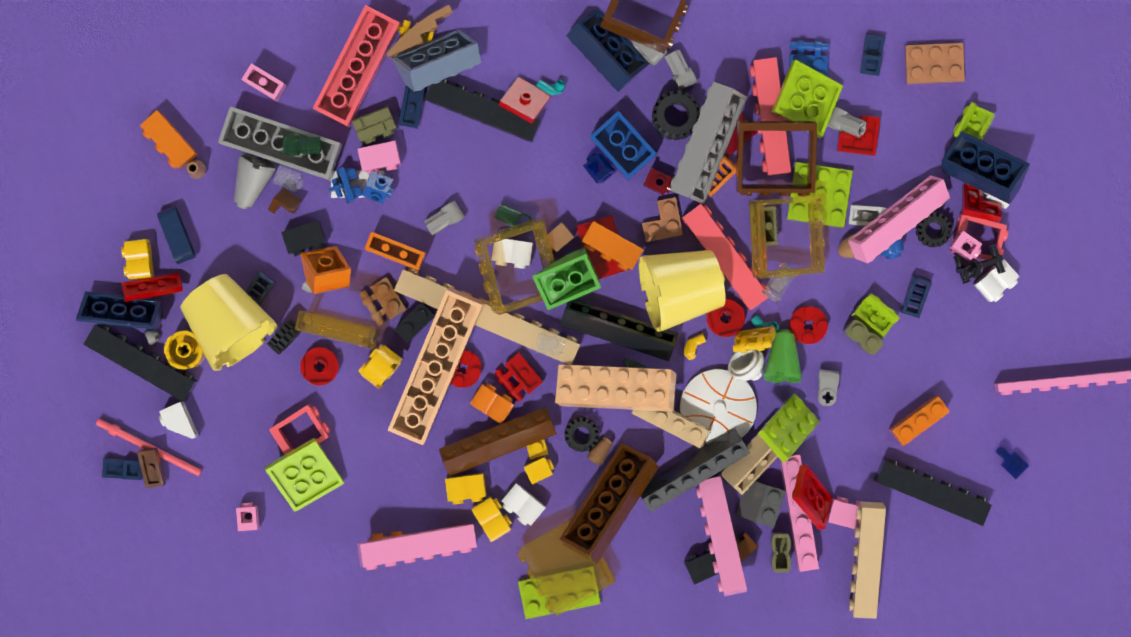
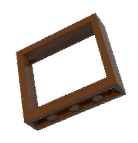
[600,0,689,54]
[736,121,817,196]

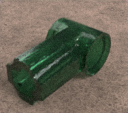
[283,135,322,156]
[494,203,533,231]

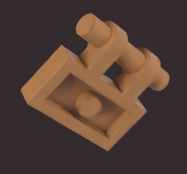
[359,277,407,326]

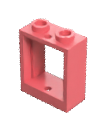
[949,214,1008,260]
[269,404,331,454]

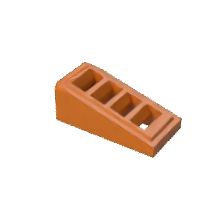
[708,156,736,197]

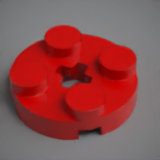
[706,299,745,337]
[789,306,828,344]
[300,347,339,386]
[450,350,482,388]

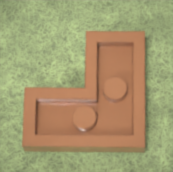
[642,197,683,242]

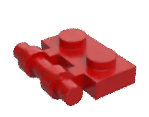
[494,353,543,402]

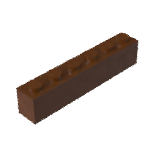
[439,407,557,476]

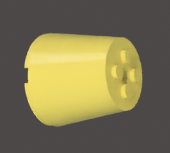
[638,250,725,332]
[180,274,277,371]

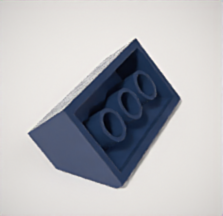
[566,8,649,92]
[941,131,1030,204]
[76,291,163,329]

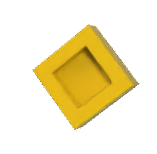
[526,439,549,460]

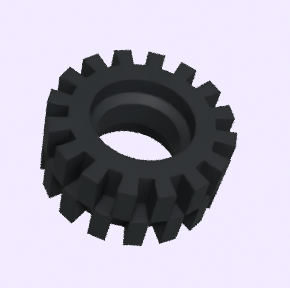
[915,212,952,247]
[267,320,302,355]
[564,417,599,452]

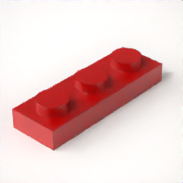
[121,273,183,302]

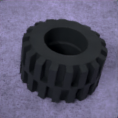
[652,90,700,140]

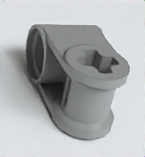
[632,31,668,67]
[818,369,839,406]

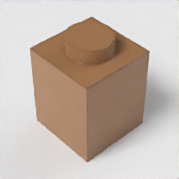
[544,222,574,252]

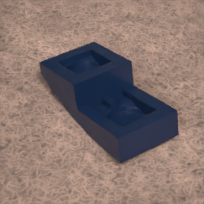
[860,34,885,76]
[102,458,142,480]

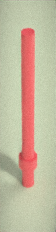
[96,418,202,477]

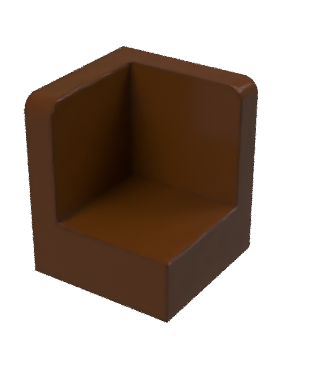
[268,188,302,214]

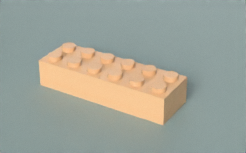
[555,365,676,412]

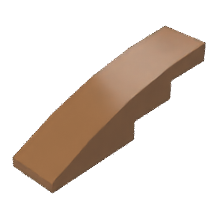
[387,5,453,60]

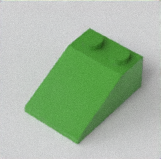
[532,247,601,310]

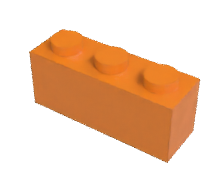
[140,110,199,170]
[582,221,644,271]
[364,232,427,271]
[889,395,950,446]

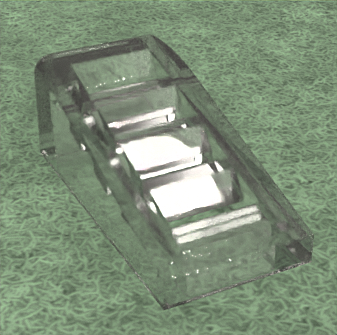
[762,262,797,303]

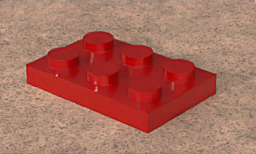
[576,215,630,279]
[792,465,833,530]

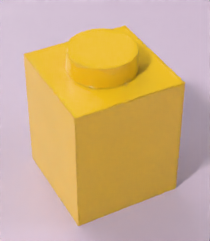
[524,456,555,484]

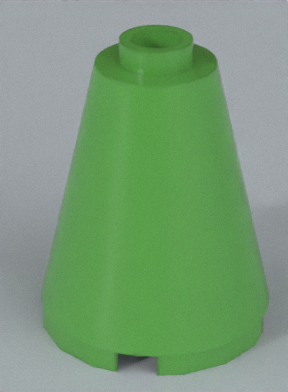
[763,329,802,383]

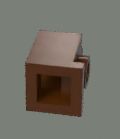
[735,531,758,562]

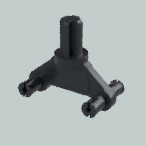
[953,244,1006,284]

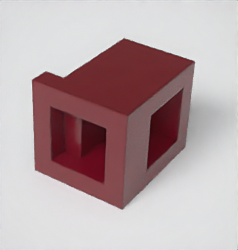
[643,168,672,196]

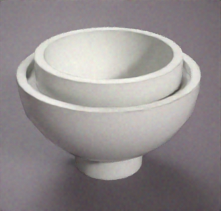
[728,349,764,381]

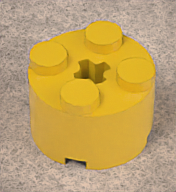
[164,331,205,369]
[358,344,403,389]

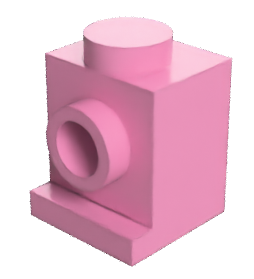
[949,231,982,260]
[236,502,260,531]

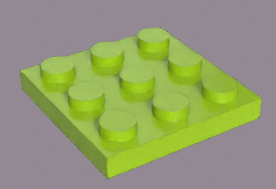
[772,60,843,138]
[787,162,853,228]
[265,438,344,512]

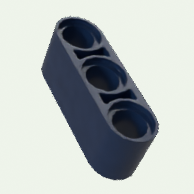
[157,206,196,264]

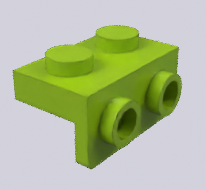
[953,102,995,141]
[852,293,900,339]

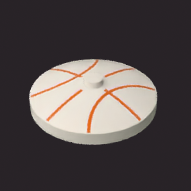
[680,369,757,444]

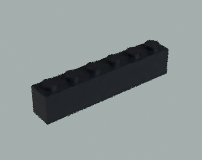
[425,79,541,143]
[560,299,679,361]
[83,324,198,402]
[641,429,750,512]
[874,458,992,526]

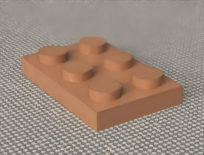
[904,43,965,85]

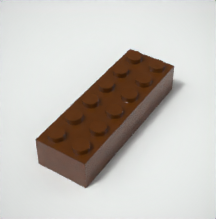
[559,443,659,564]

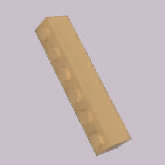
[848,501,886,619]

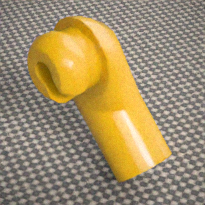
[683,334,706,360]

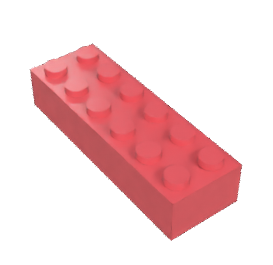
[313,5,402,128]

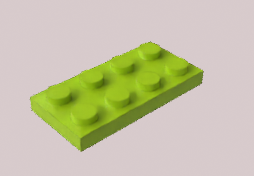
[757,393,820,463]
[518,566,601,619]

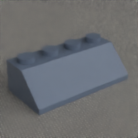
[392,29,481,92]

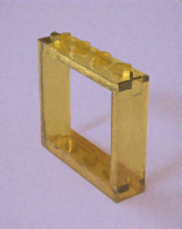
[749,195,826,279]
[474,219,555,315]
[295,311,382,349]

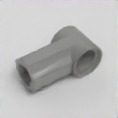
[664,50,697,91]
[827,107,867,137]
[424,201,465,235]

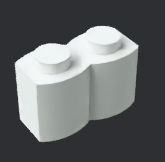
[491,238,533,269]
[973,259,1020,302]
[502,483,546,526]

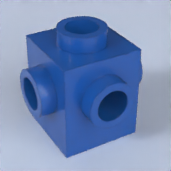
[362,171,394,204]

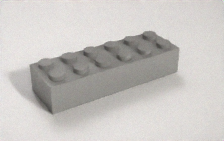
[670,82,747,204]
[218,106,342,181]

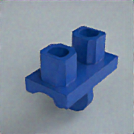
[329,167,363,204]

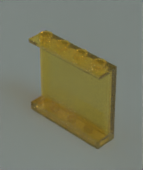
[517,516,617,616]

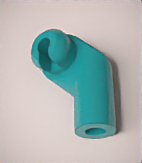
[536,79,565,96]
[751,314,779,332]

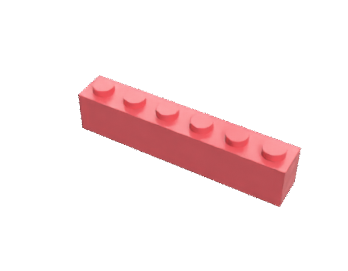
[749,57,791,176]
[681,204,770,310]

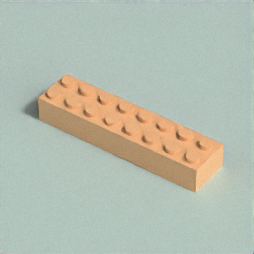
[388,287,484,445]

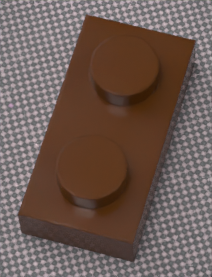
[137,447,166,488]

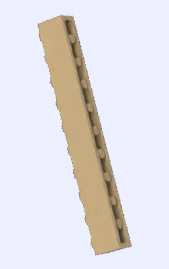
[394,268,580,365]

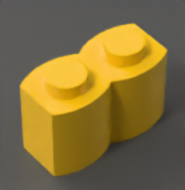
[121,239,154,280]
[445,473,487,505]
[471,496,512,542]

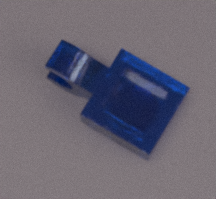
[995,446,1029,479]

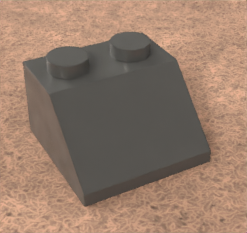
[736,481,785,528]

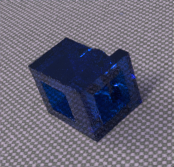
[583,153,616,184]

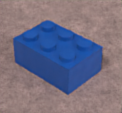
[589,111,657,181]

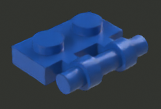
[788,40,829,76]

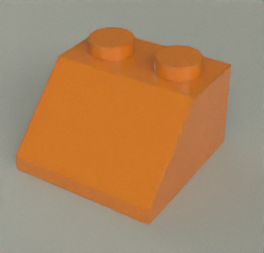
[300,246,351,294]

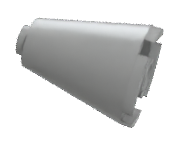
[234,154,276,209]

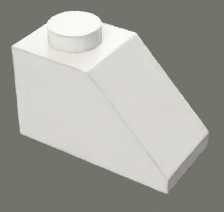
[849,205,888,226]
[159,402,199,439]

